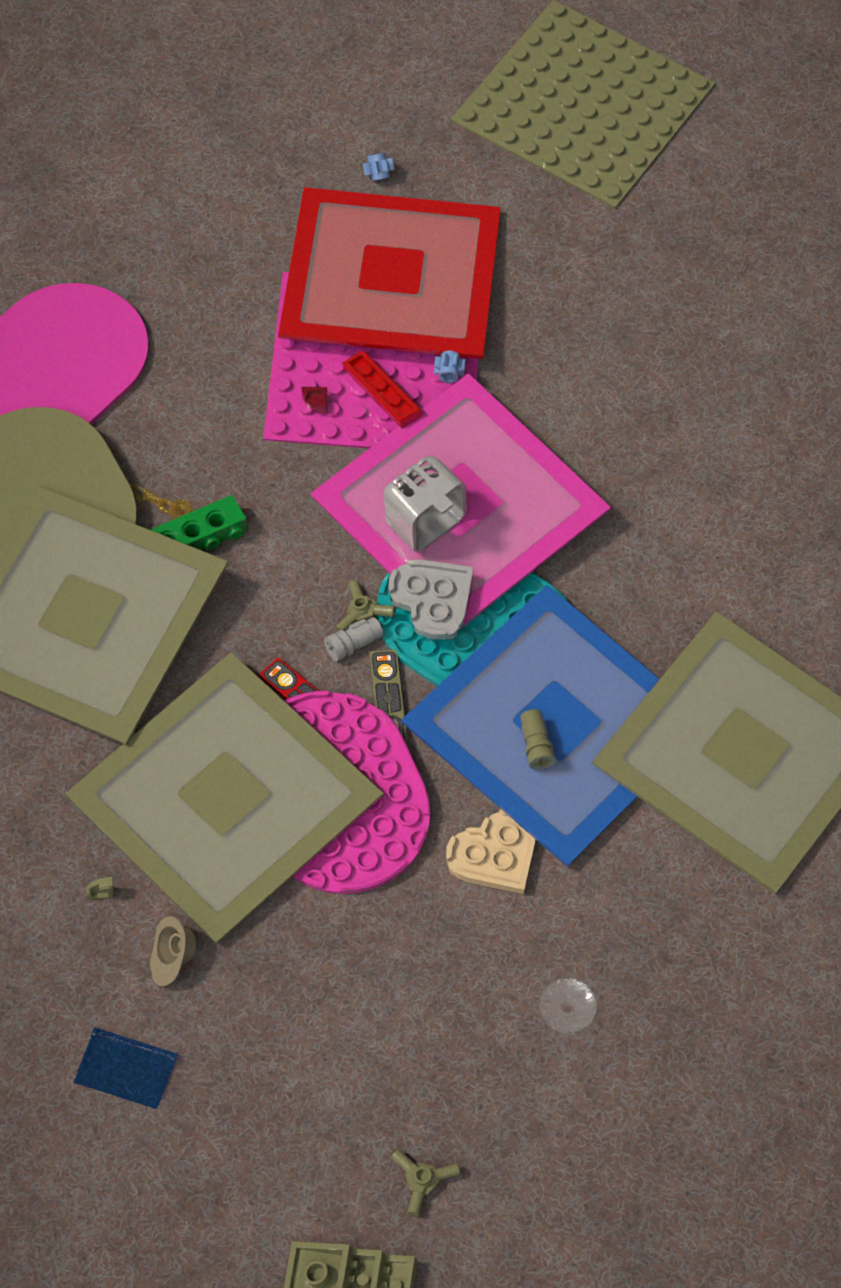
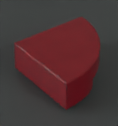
[302,387,327,414]

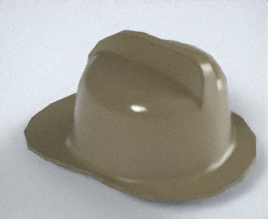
[150,916,196,986]

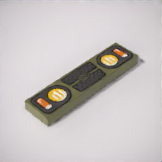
[369,650,408,748]

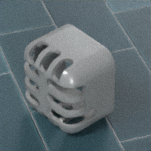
[383,456,467,553]

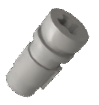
[324,617,383,662]

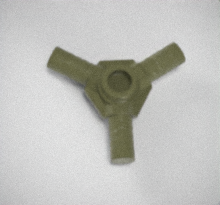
[335,580,396,631]
[391,1149,460,1217]

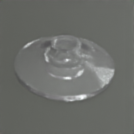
[538,978,597,1034]

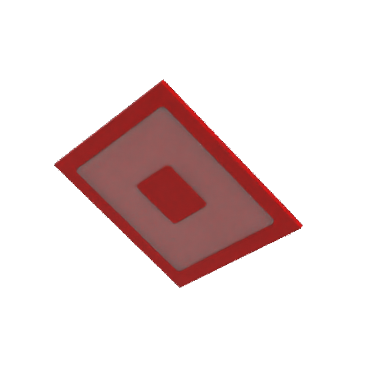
[278,187,501,359]

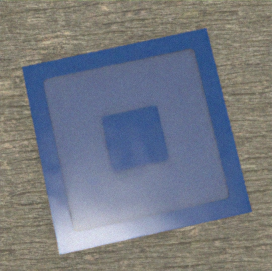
[401,585,660,867]

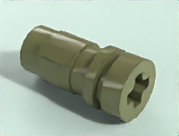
[520,709,556,770]

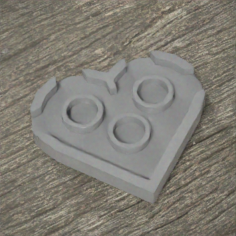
[389,560,474,640]

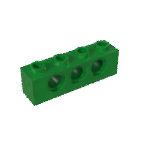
[150,495,247,551]

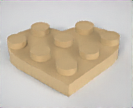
[446,809,536,895]

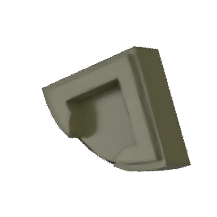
[85,877,114,900]

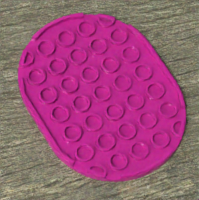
[0,283,148,425]
[284,690,430,894]

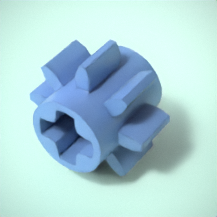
[363,153,395,181]
[434,351,465,383]

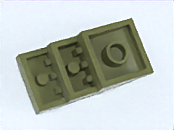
[284,1241,418,1288]

